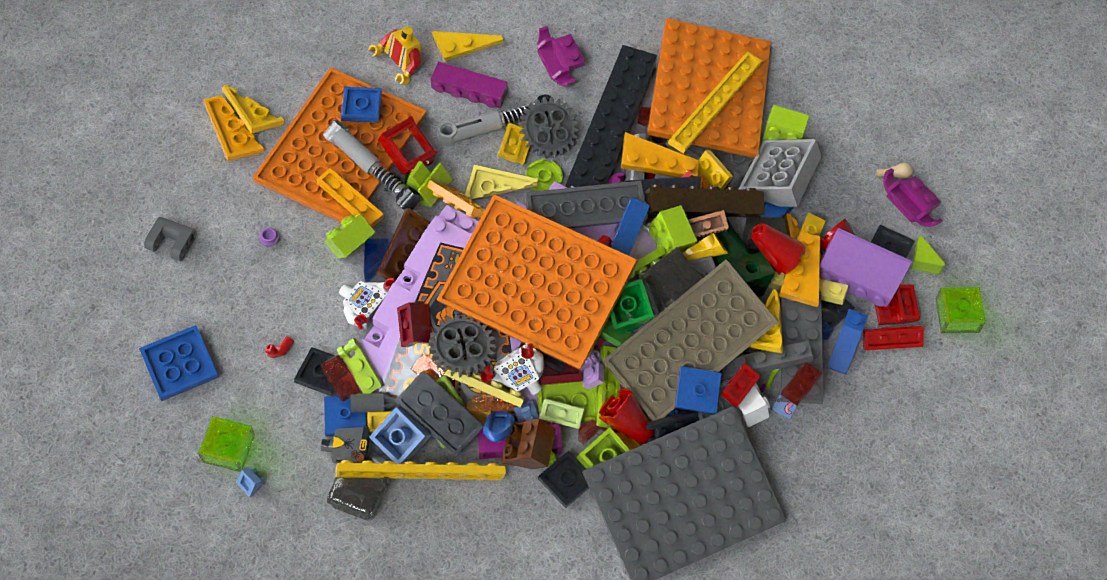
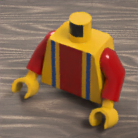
[368,26,421,85]

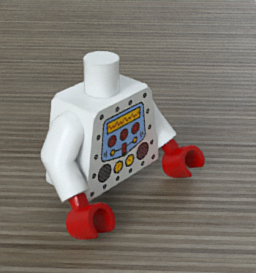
[339,278,395,330]
[480,343,544,395]

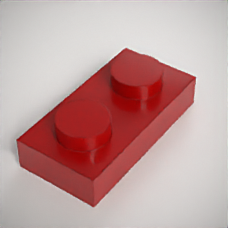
[721,363,760,407]

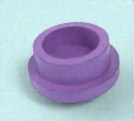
[259,228,279,247]

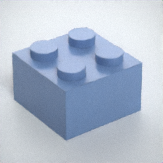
[369,406,432,464]

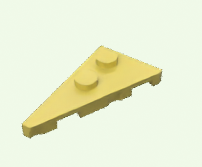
[465,165,538,200]

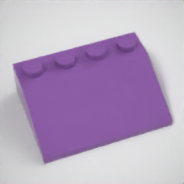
[819,228,912,307]

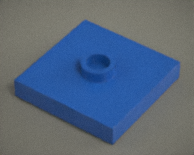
[341,86,382,123]
[674,366,721,414]
[324,395,366,437]

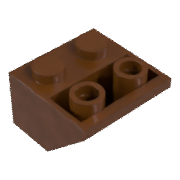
[501,419,556,469]

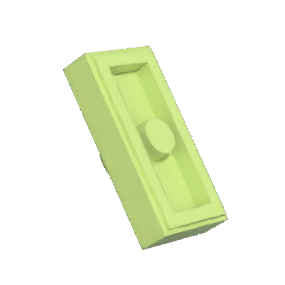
[539,399,584,429]

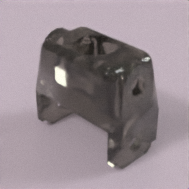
[327,476,391,521]

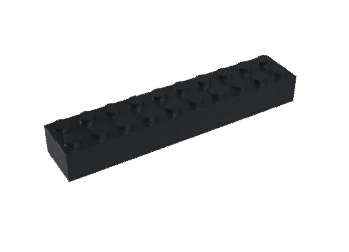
[565,45,657,188]

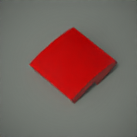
[874,284,920,325]

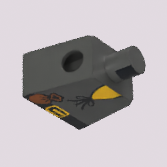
[321,427,371,464]

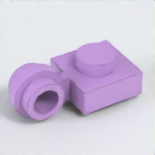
[583,350,604,390]

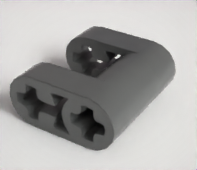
[144,217,197,261]

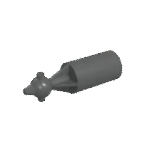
[351,393,401,413]

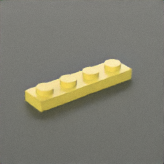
[768,273,848,305]
[445,369,525,408]

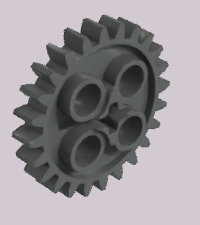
[518,97,579,158]
[429,314,496,378]

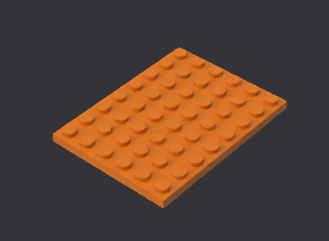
[647,18,771,158]
[252,67,427,222]
[437,194,638,371]

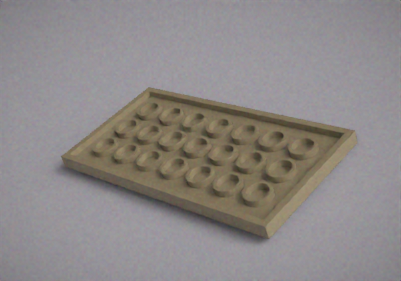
[602,260,778,421]

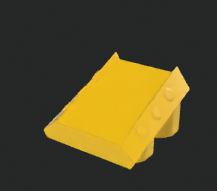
[679,233,728,262]

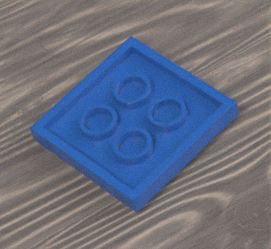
[139,325,219,401]

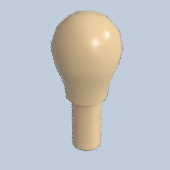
[876,162,913,179]

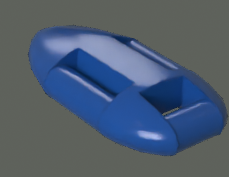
[483,411,515,442]

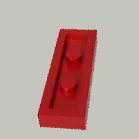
[863,326,924,351]

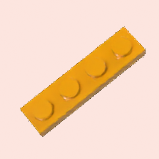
[316,168,384,228]

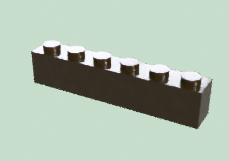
[645,184,764,218]

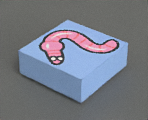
[772,393,798,419]

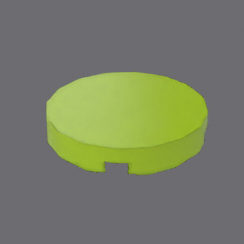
[525,159,563,191]

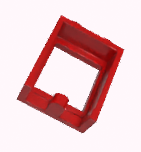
[378,116,438,175]

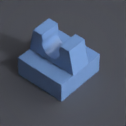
[512,400,539,422]
[236,467,266,497]

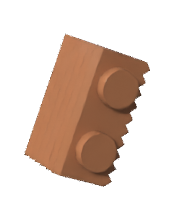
[688,210,728,239]

